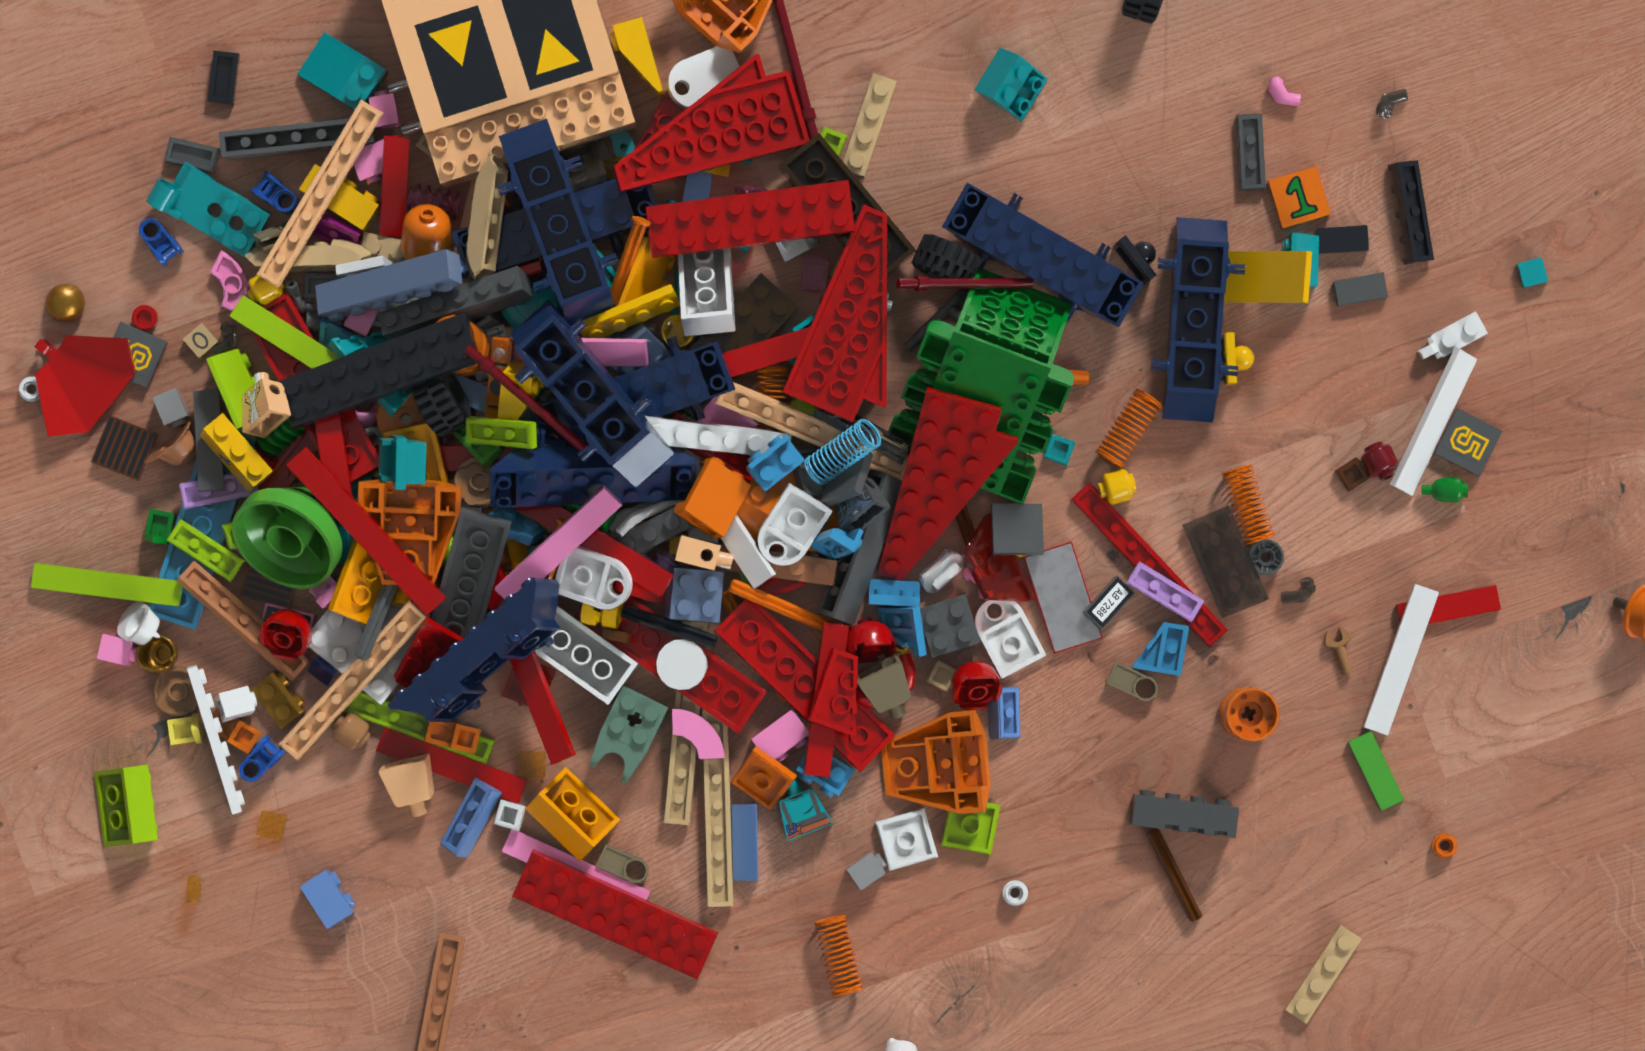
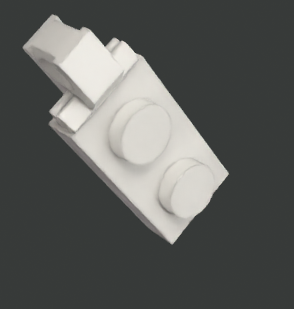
[1417,311,1488,360]

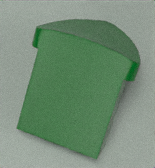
[142,509,176,544]

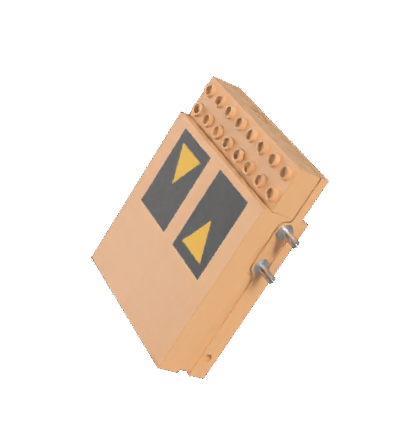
[381,0,637,189]

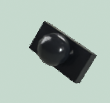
[1113,235,1156,285]

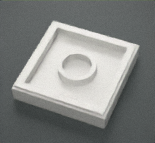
[876,808,938,871]

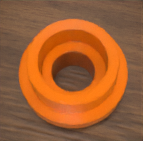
[1431,833,1457,859]

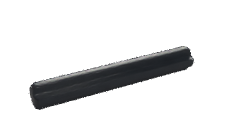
[621,605,718,648]

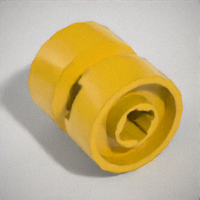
[661,314,695,350]
[581,603,624,630]

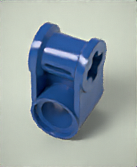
[250,170,300,215]
[139,218,184,267]
[239,735,286,782]

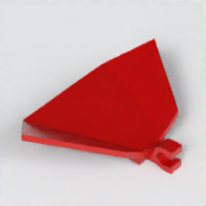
[34,335,136,436]

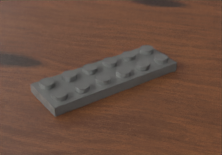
[431,508,512,638]

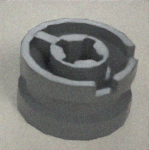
[1247,540,1284,575]

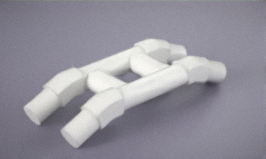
[609,500,685,537]

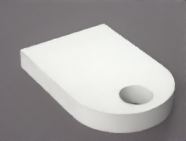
[667,46,740,109]
[758,483,833,565]
[555,546,632,609]
[975,597,1046,679]

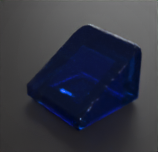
[308,657,338,686]

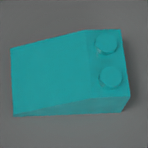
[297,32,388,111]

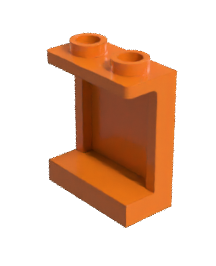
[673,457,751,539]

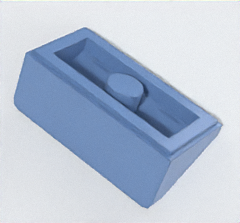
[988,687,1020,739]

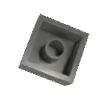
[920,594,981,658]

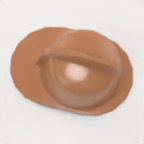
[144,421,196,465]

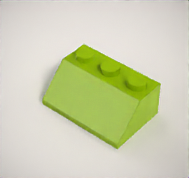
[206,349,254,431]
[94,764,158,847]

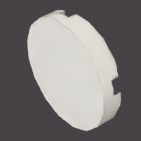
[656,639,708,690]

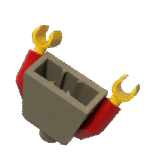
[856,642,916,719]

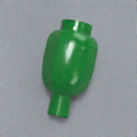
[1421,478,1468,503]

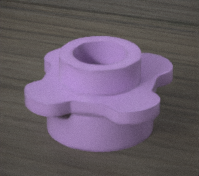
[655,550,680,570]

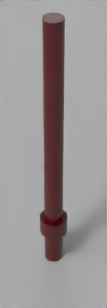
[773,0,818,139]
[896,276,1033,291]
[463,344,588,451]

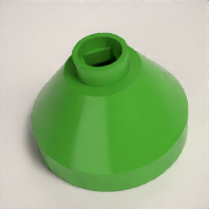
[232,485,343,589]

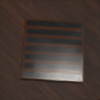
[91,415,158,481]
[240,565,296,609]

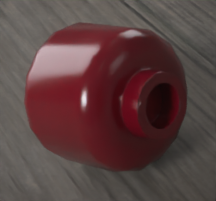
[1361,441,1399,481]

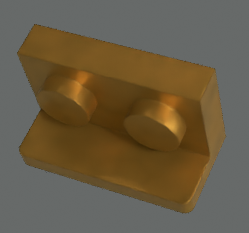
[250,671,306,730]

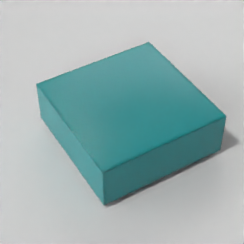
[1516,257,1548,288]
[1043,434,1076,466]

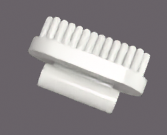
[918,548,964,593]

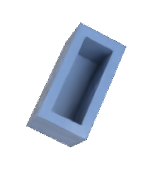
[300,869,356,929]

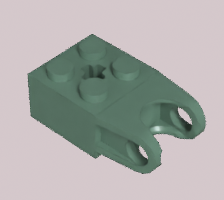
[589,685,669,785]

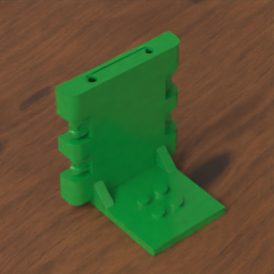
[883,267,1074,504]

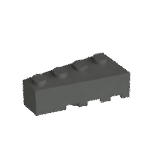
[1130,790,1239,838]

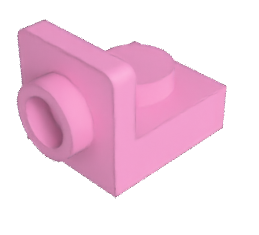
[309,576,337,609]

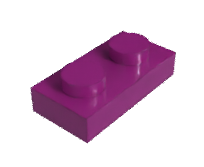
[311,213,363,244]

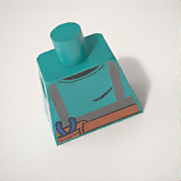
[779,777,833,841]

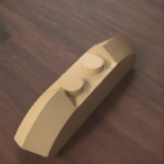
[466,153,509,281]
[245,239,372,272]

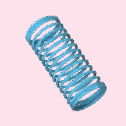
[805,419,881,485]

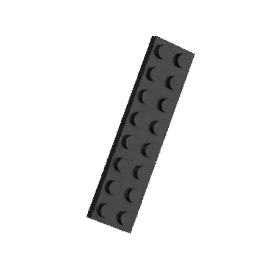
[279,312,477,430]

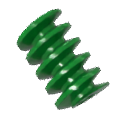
[255,417,306,457]

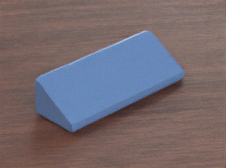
[440,778,502,858]
[731,804,759,881]

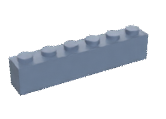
[315,249,462,322]

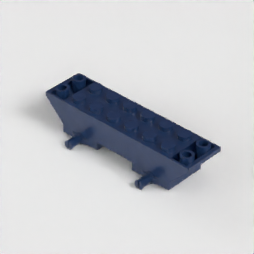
[497,119,619,326]
[452,170,657,280]
[942,183,1144,328]
[1150,217,1245,423]
[511,300,675,488]
[529,336,735,447]
[490,427,697,508]
[388,577,560,722]

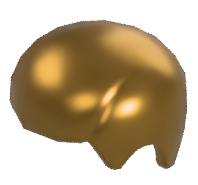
[45,284,85,322]
[136,635,178,674]

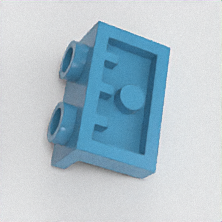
[746,435,805,493]
[810,528,863,560]
[868,579,920,607]
[796,753,855,798]

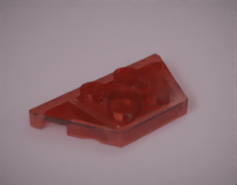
[961,512,1036,602]

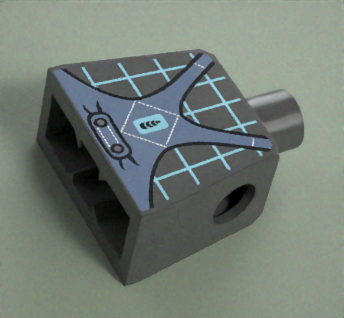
[835,477,891,532]

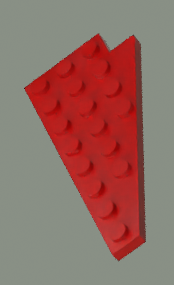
[612,54,810,192]
[782,205,887,423]
[877,387,1019,581]

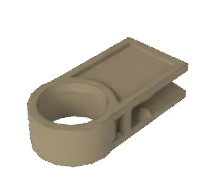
[252,221,288,251]
[1105,661,1158,701]
[596,844,649,883]

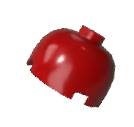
[259,609,312,660]
[846,618,897,663]
[951,661,1002,710]

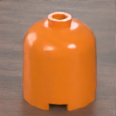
[400,204,451,260]

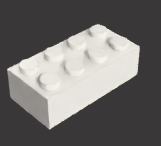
[678,248,735,336]
[535,605,639,705]

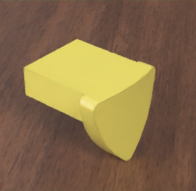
[167,713,203,745]

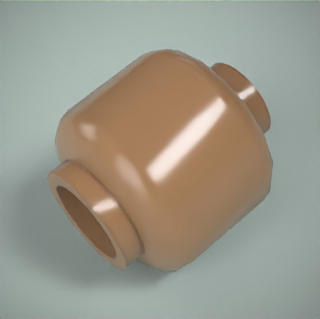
[332,712,371,750]

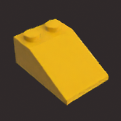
[610,17,664,98]
[497,359,545,447]

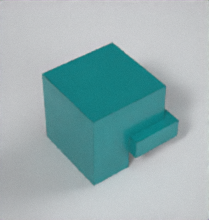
[378,435,426,490]

